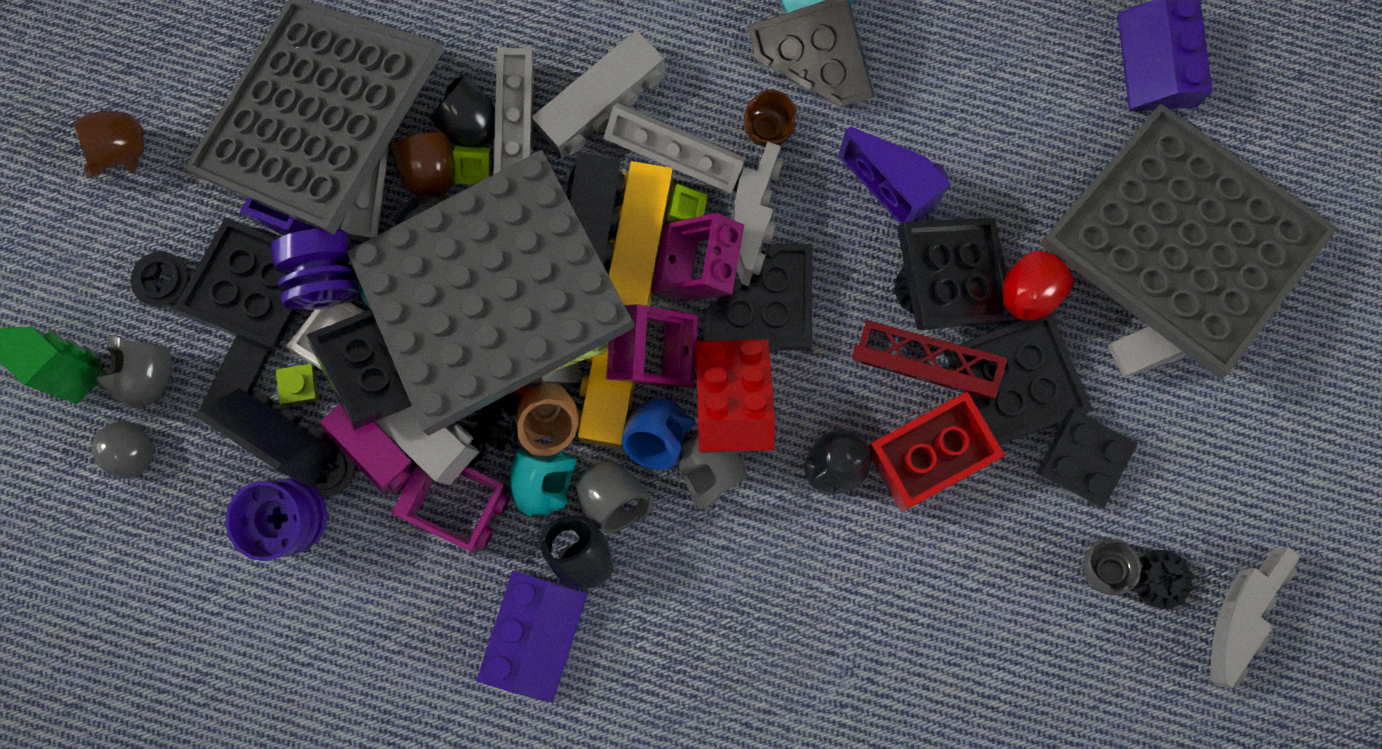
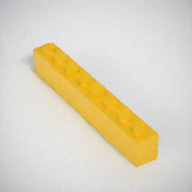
[576,161,673,450]

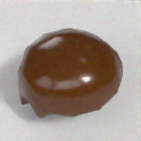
[744,89,797,147]

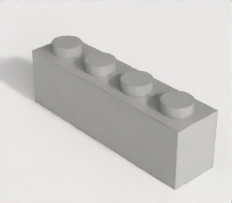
[531,30,665,159]
[375,406,479,485]

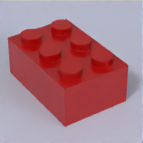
[696,340,775,452]
[869,391,1005,513]

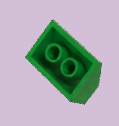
[0,326,108,404]

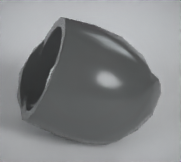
[96,334,172,408]
[679,432,748,509]
[575,460,653,534]

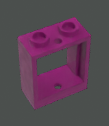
[651,213,745,302]
[606,304,698,387]
[320,404,412,496]
[391,464,510,554]

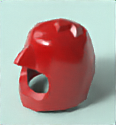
[1003,250,1074,321]

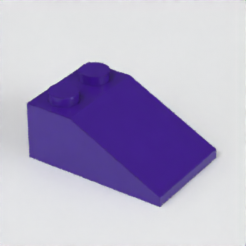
[838,127,951,224]

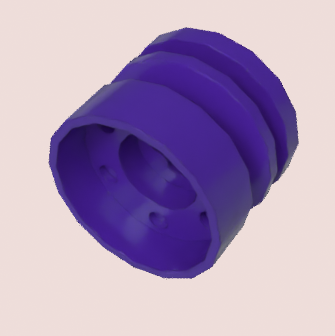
[271,228,359,310]
[225,478,327,561]

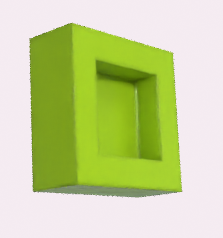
[453,146,491,185]
[665,183,708,222]
[276,364,319,407]

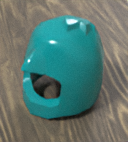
[509,447,577,517]

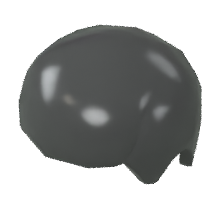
[91,420,154,479]
[1083,538,1142,595]

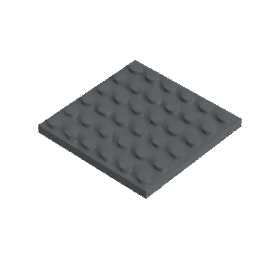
[184,0,444,235]
[1040,104,1338,380]
[347,150,635,436]

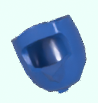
[622,399,696,470]

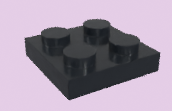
[1036,409,1138,508]

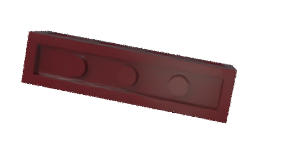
[852,320,1007,401]

